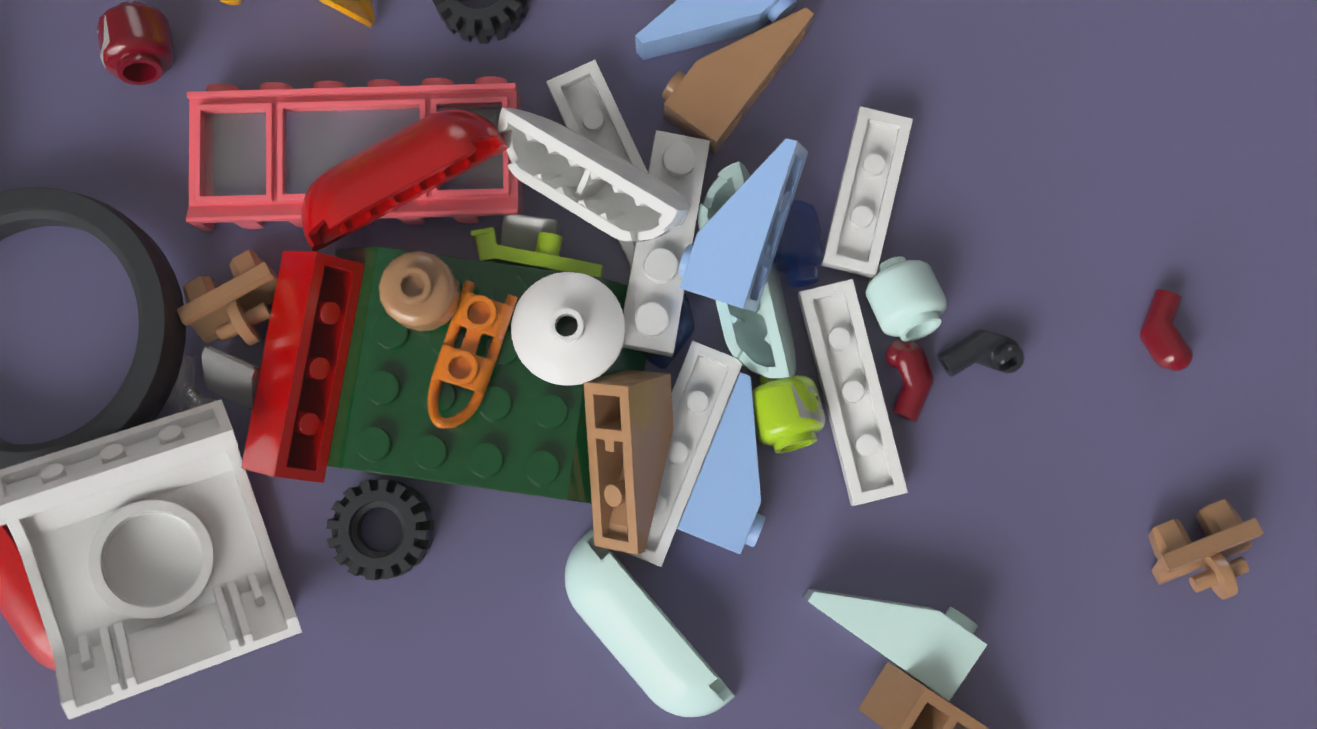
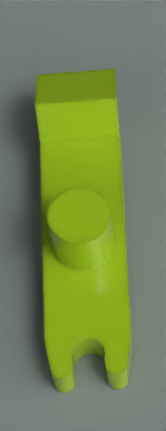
[471,227,604,278]

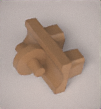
[177,250,278,346]
[1148,499,1264,600]

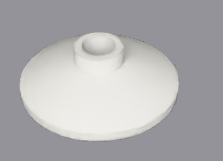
[511,272,625,386]

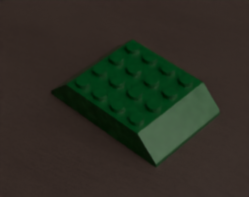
[327,246,647,504]

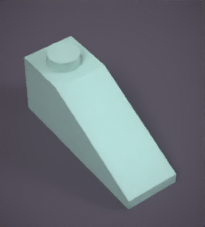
[802,588,987,701]

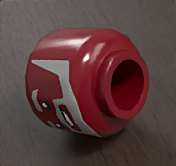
[97,1,175,85]

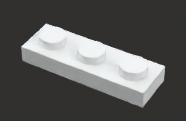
[821,106,913,278]

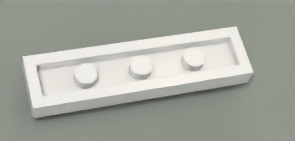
[546,60,648,267]
[622,130,710,357]
[798,279,908,506]
[625,341,742,567]

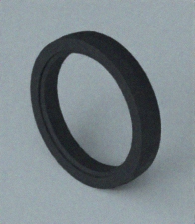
[0,187,186,470]

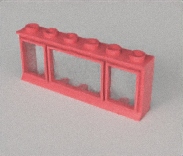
[186,76,523,232]

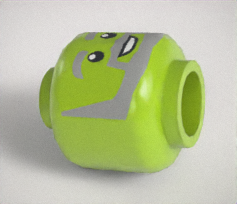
[752,375,826,453]

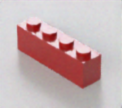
[241,251,365,483]

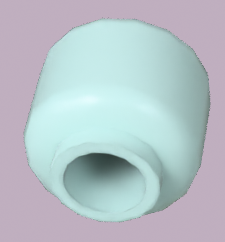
[865,256,947,341]

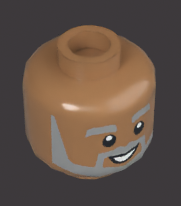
[379,251,461,331]

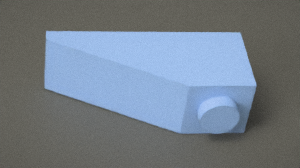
[635,0,798,60]
[679,138,809,312]
[677,372,766,554]

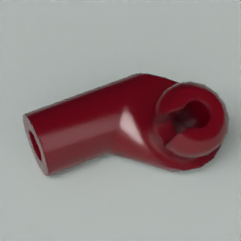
[1140,289,1193,371]
[885,339,934,422]

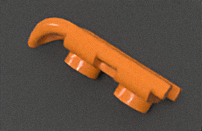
[428,280,518,428]

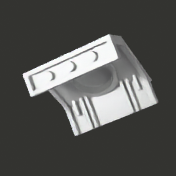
[0,399,302,720]

